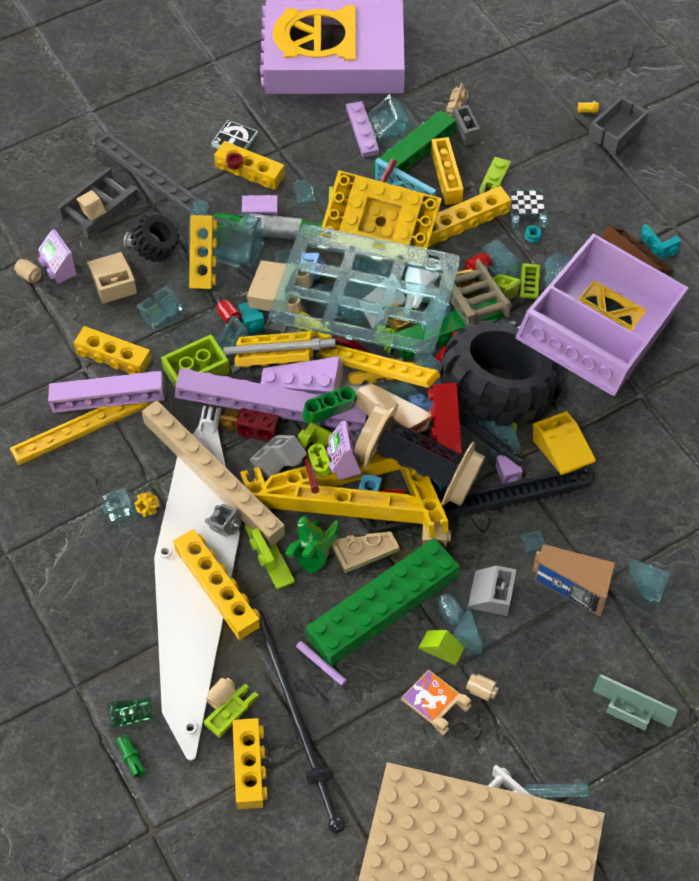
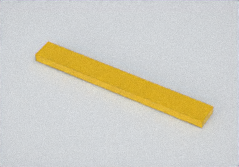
[316,345,440,388]
[10,401,155,466]

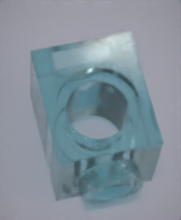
[101,488,133,521]

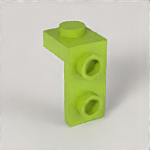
[297,422,332,450]

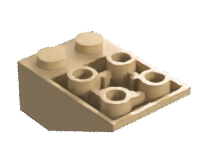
[87,252,137,304]

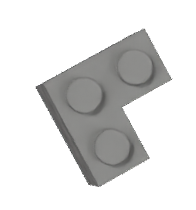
[249,435,307,478]

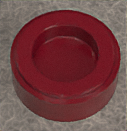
[226,152,243,170]

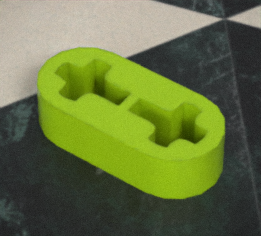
[308,443,331,477]

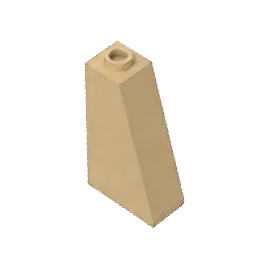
[354,383,431,434]

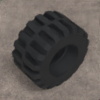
[130,213,180,262]

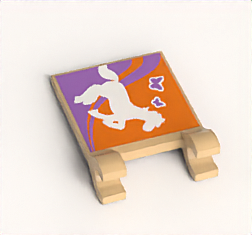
[401,670,472,736]

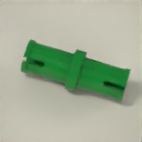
[116,734,146,778]

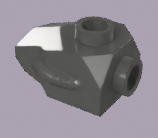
[204,504,241,537]

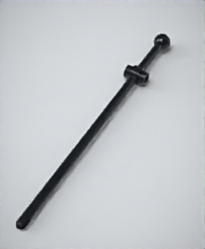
[256,608,345,834]

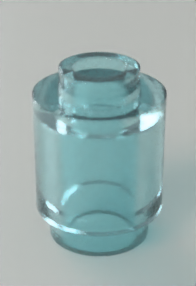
[437,594,464,625]

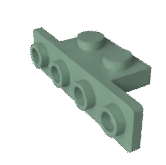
[593,674,678,730]

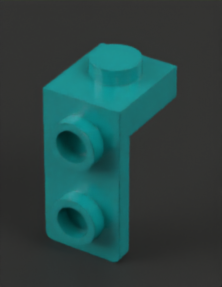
[641,224,681,260]
[238,302,265,335]

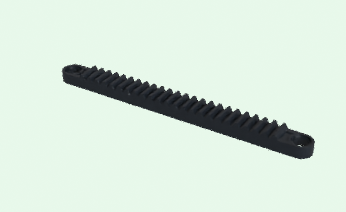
[366,467,593,534]

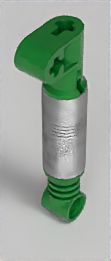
[213,213,329,244]

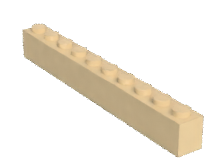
[142,400,285,548]

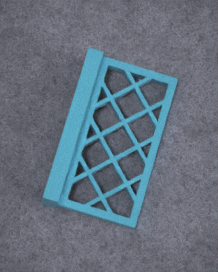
[375,158,436,196]

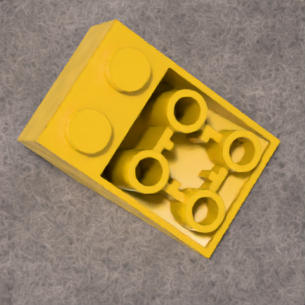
[533,411,596,475]

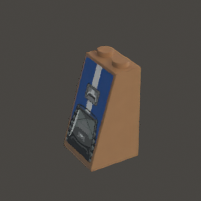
[532,544,615,616]

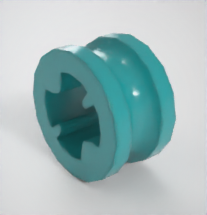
[524,225,541,243]

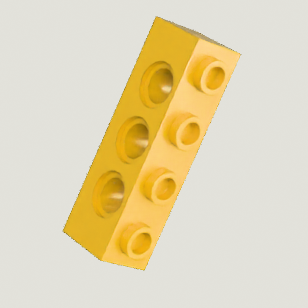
[431,137,464,205]
[214,141,285,190]
[189,215,217,289]
[73,326,152,374]
[233,718,267,810]

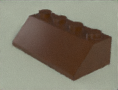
[600,225,674,276]

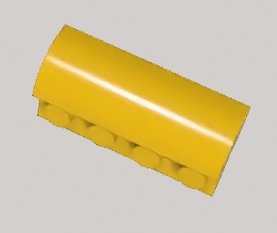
[234,331,314,367]

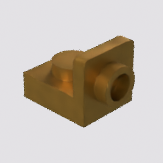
[384,302,412,332]
[220,407,241,432]

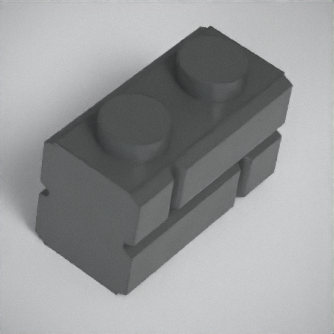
[452,105,481,146]

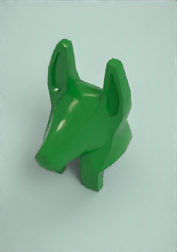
[285,516,340,573]

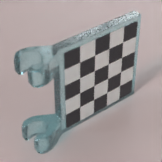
[509,190,548,228]

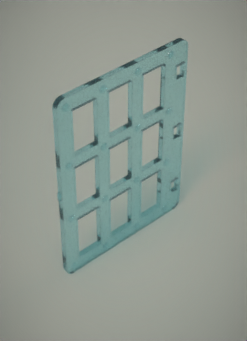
[269,225,460,355]

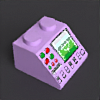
[38,229,77,284]
[327,420,361,480]

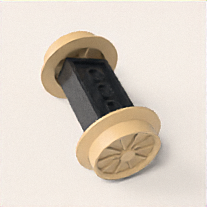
[354,404,485,506]

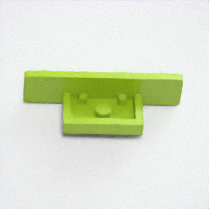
[244,524,294,590]

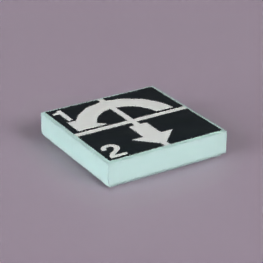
[212,120,258,150]

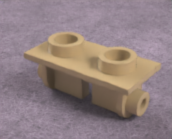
[446,83,468,116]

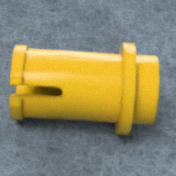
[578,101,599,115]

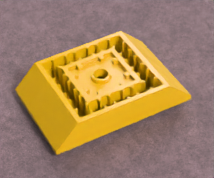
[318,170,442,267]

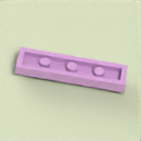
[346,101,379,158]

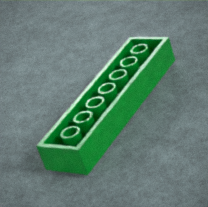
[305,538,460,666]

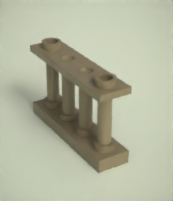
[439,259,512,326]

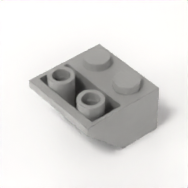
[468,566,516,616]

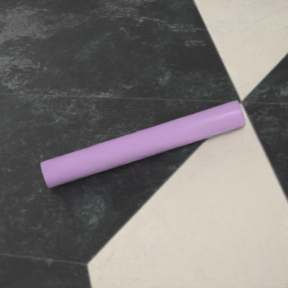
[296,641,347,686]

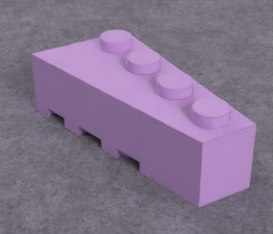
[260,356,344,395]

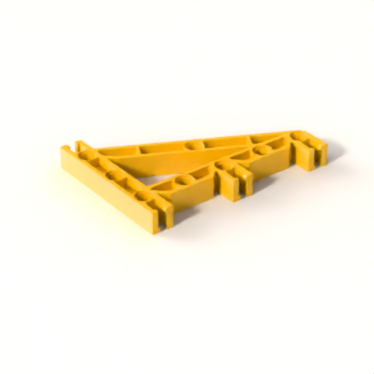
[240,452,448,538]

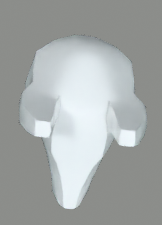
[404,263,446,318]

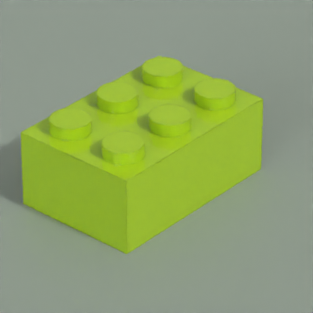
[161,334,230,389]

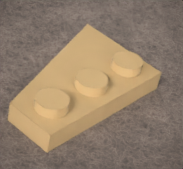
[331,532,399,573]

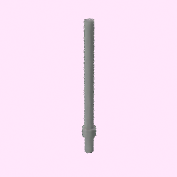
[224,338,336,355]

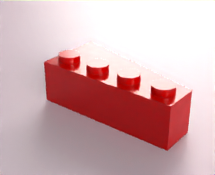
[428,383,462,454]

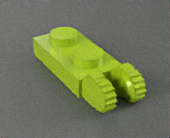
[479,157,511,194]
[204,684,259,738]

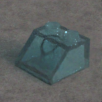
[367,94,412,141]

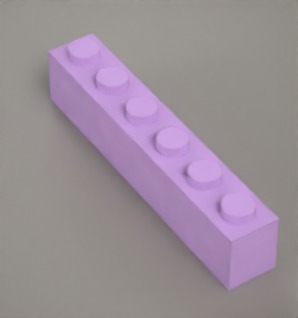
[48,371,165,413]

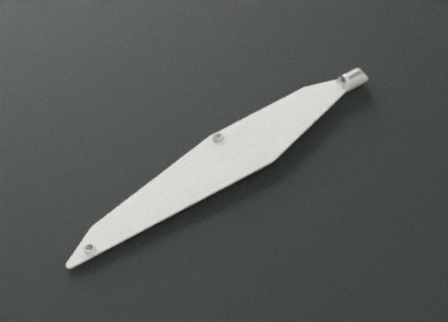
[154,406,240,760]

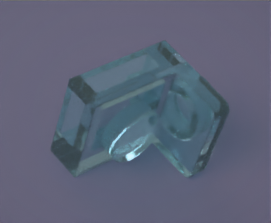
[293,179,315,205]

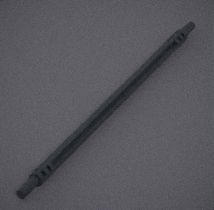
[323,308,523,467]

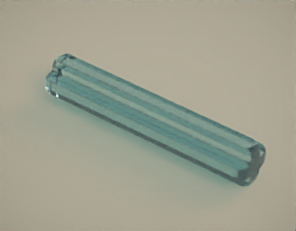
[524,783,589,797]

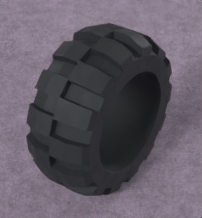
[440,320,558,426]

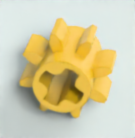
[134,491,160,517]

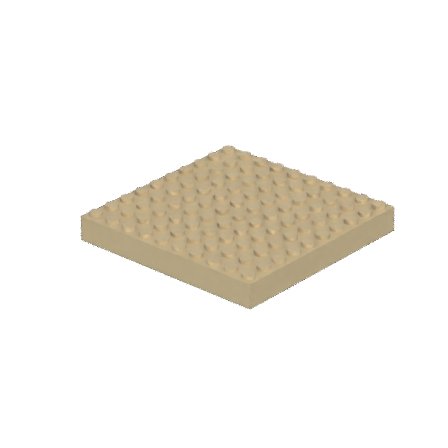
[359,762,605,881]

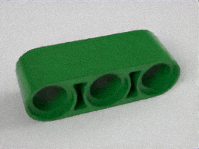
[302,387,356,423]

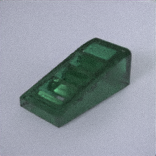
[107,697,154,727]

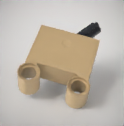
[237,260,313,317]

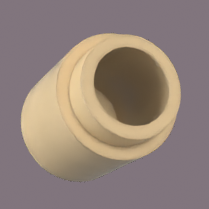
[14,259,41,283]
[466,674,499,701]
[205,678,236,709]

